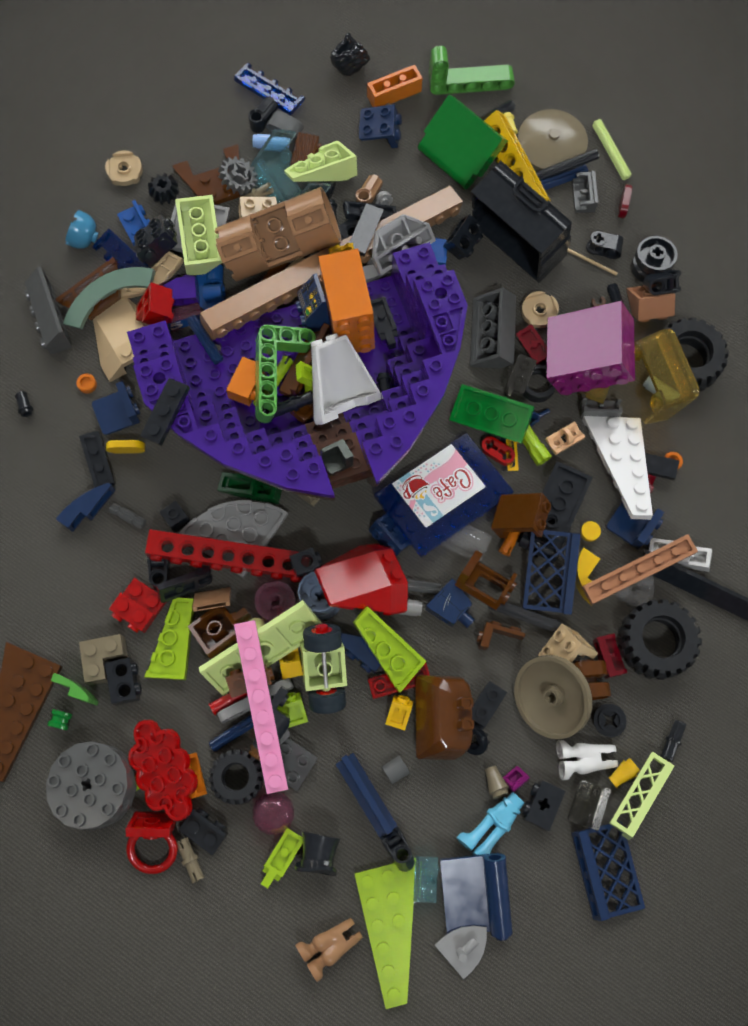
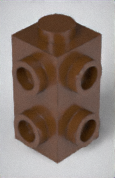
[225,664,275,698]

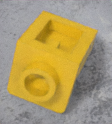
[385,695,413,731]

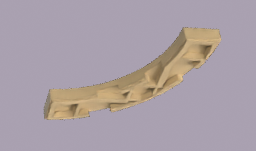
[120,251,184,299]

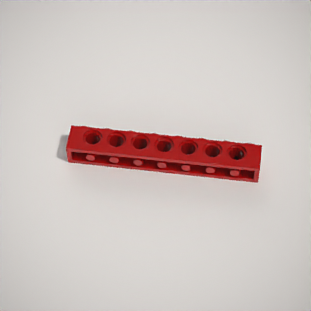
[145,529,310,583]

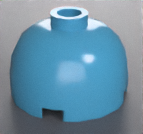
[65,210,99,249]

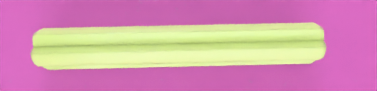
[592,119,632,180]

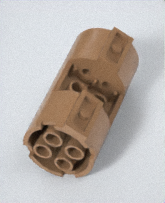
[215,187,342,282]

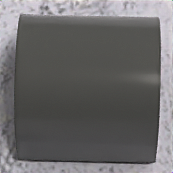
[381,755,410,785]

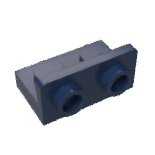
[369,511,417,557]

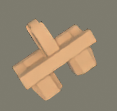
[545,421,585,455]

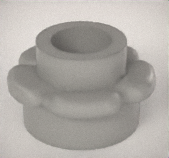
[376,191,393,205]

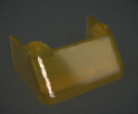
[635,329,699,424]

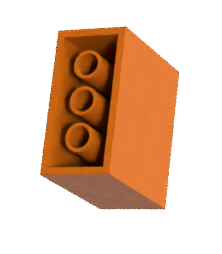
[318,248,375,353]

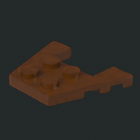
[172,144,240,205]

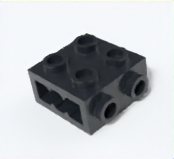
[134,214,178,267]

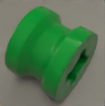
[47,709,73,731]

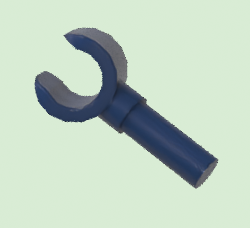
[530,409,550,427]

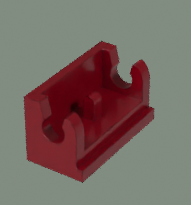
[516,324,547,365]
[593,633,628,679]

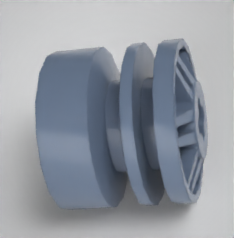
[298,571,340,620]

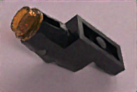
[249,685,290,761]

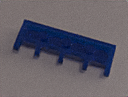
[234,62,305,115]
[93,228,151,270]

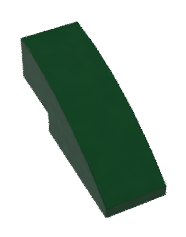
[217,472,282,504]

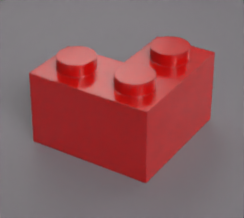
[136,282,174,325]

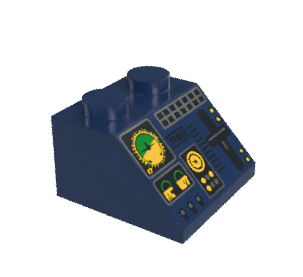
[295,273,331,332]

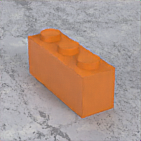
[367,65,423,107]

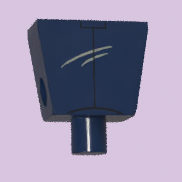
[425,579,475,628]

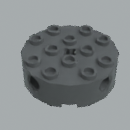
[46,741,137,830]

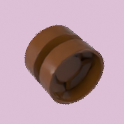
[573,659,611,700]

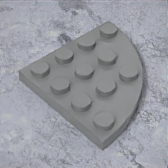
[179,500,289,578]

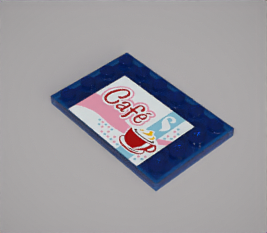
[374,433,514,558]

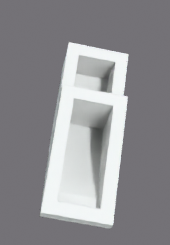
[649,538,712,572]

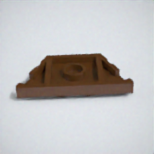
[55,257,121,320]

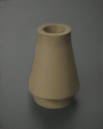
[485,766,509,799]

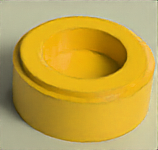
[580,521,601,542]

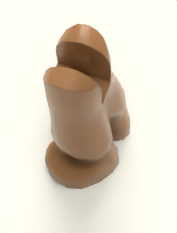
[295,918,363,982]

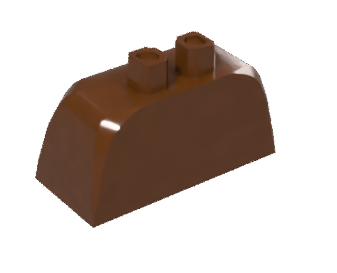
[416,675,474,760]

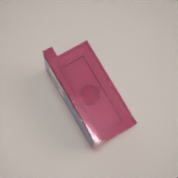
[167,302,201,331]

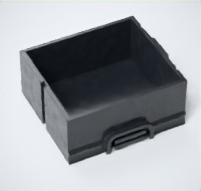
[471,160,572,283]

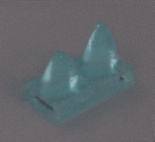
[413,856,440,903]

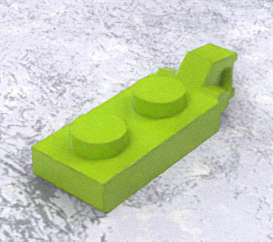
[261,828,303,889]

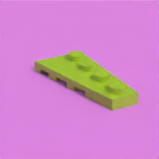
[144,598,194,680]
[353,607,427,693]

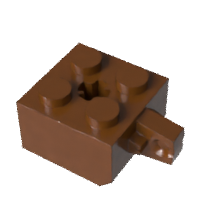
[188,606,252,659]

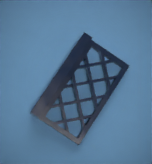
[523,530,581,615]
[336,753,398,837]
[571,821,645,921]

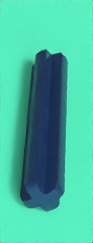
[540,164,589,190]
[187,315,223,365]
[209,715,254,752]

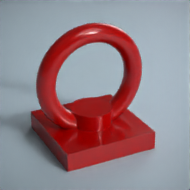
[126,812,178,874]

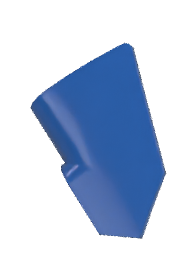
[194,265,226,310]

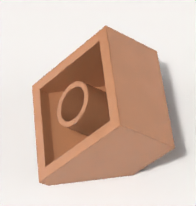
[627,284,675,322]

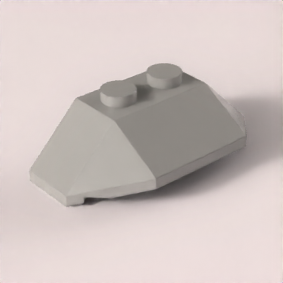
[372,215,436,276]

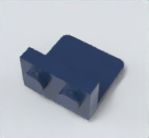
[359,104,402,149]
[92,381,141,435]
[606,502,665,549]

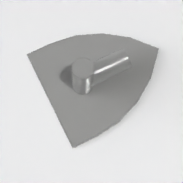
[435,925,487,979]

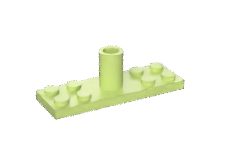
[199,600,323,696]

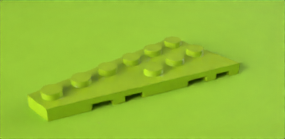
[354,857,417,1009]

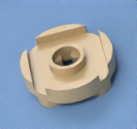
[105,150,143,186]
[521,291,559,328]

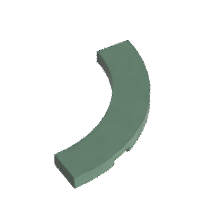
[63,267,156,330]

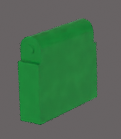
[418,94,508,189]

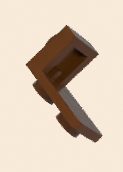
[476,621,526,651]

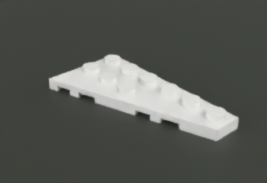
[582,416,653,520]

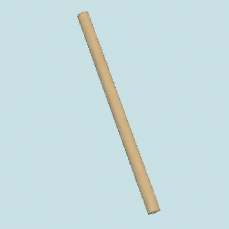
[567,248,618,276]

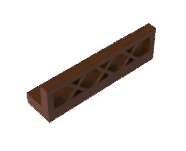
[279,323,330,397]

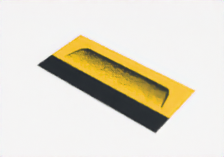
[500,438,519,471]

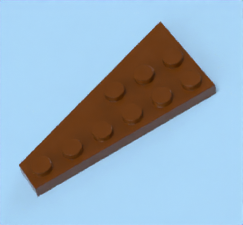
[0,642,62,782]

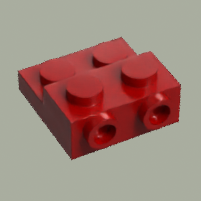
[109,578,167,633]

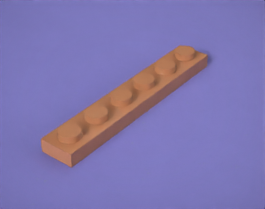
[582,534,698,605]

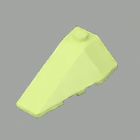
[284,141,357,182]

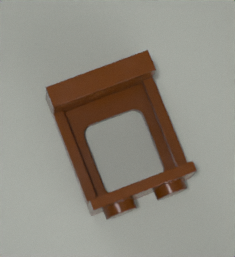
[455,550,518,610]

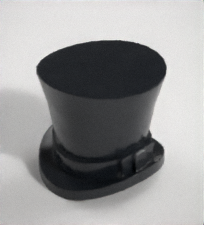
[295,832,341,876]

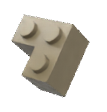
[79,634,128,686]

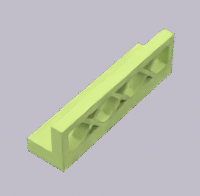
[609,752,674,840]

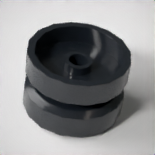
[631,236,678,284]

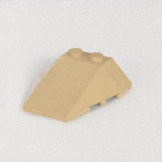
[93,298,148,382]

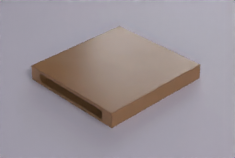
[193,587,231,612]

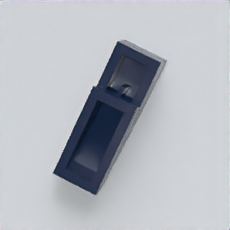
[56,483,116,532]

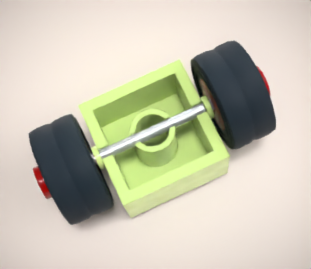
[300,624,347,714]

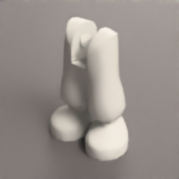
[556,740,618,780]

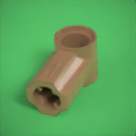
[356,174,383,203]

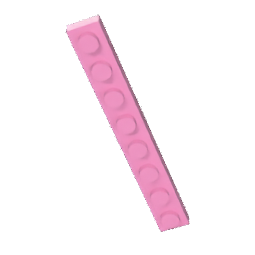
[234,620,288,794]

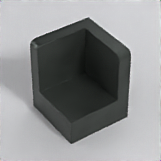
[320,439,353,476]

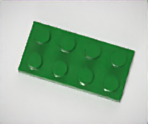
[449,384,535,444]

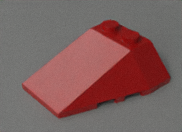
[315,543,408,615]

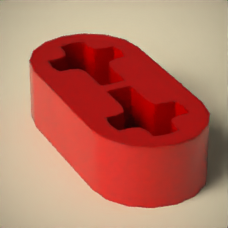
[481,437,515,466]

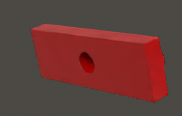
[368,663,430,699]

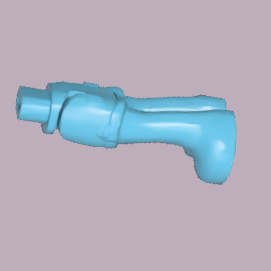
[456,792,525,855]

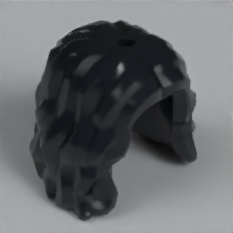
[330,33,370,76]

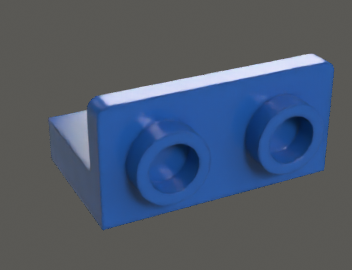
[117,200,150,246]

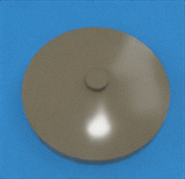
[517,109,588,171]
[514,655,592,739]

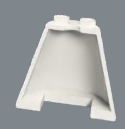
[310,333,381,425]

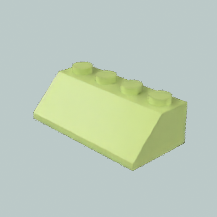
[175,195,222,276]

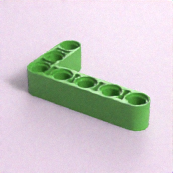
[429,46,515,95]
[255,325,316,423]

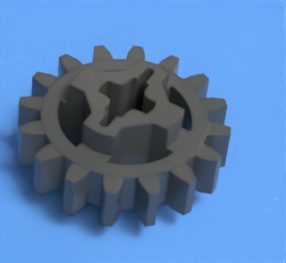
[218,156,258,195]

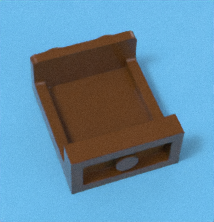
[491,493,551,538]

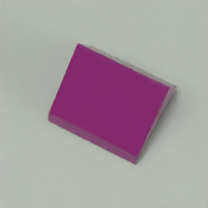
[503,766,530,793]

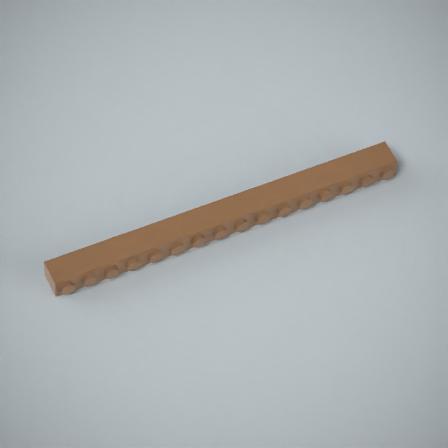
[200,186,463,340]

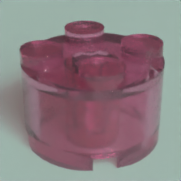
[255,581,297,623]

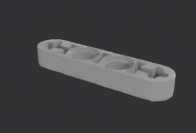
[217,678,294,723]

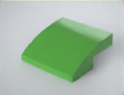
[51,673,98,706]

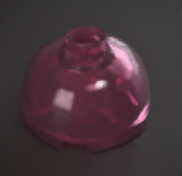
[252,792,294,835]

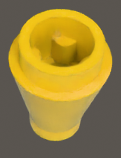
[608,758,640,788]

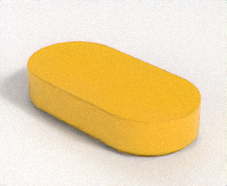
[106,440,145,454]

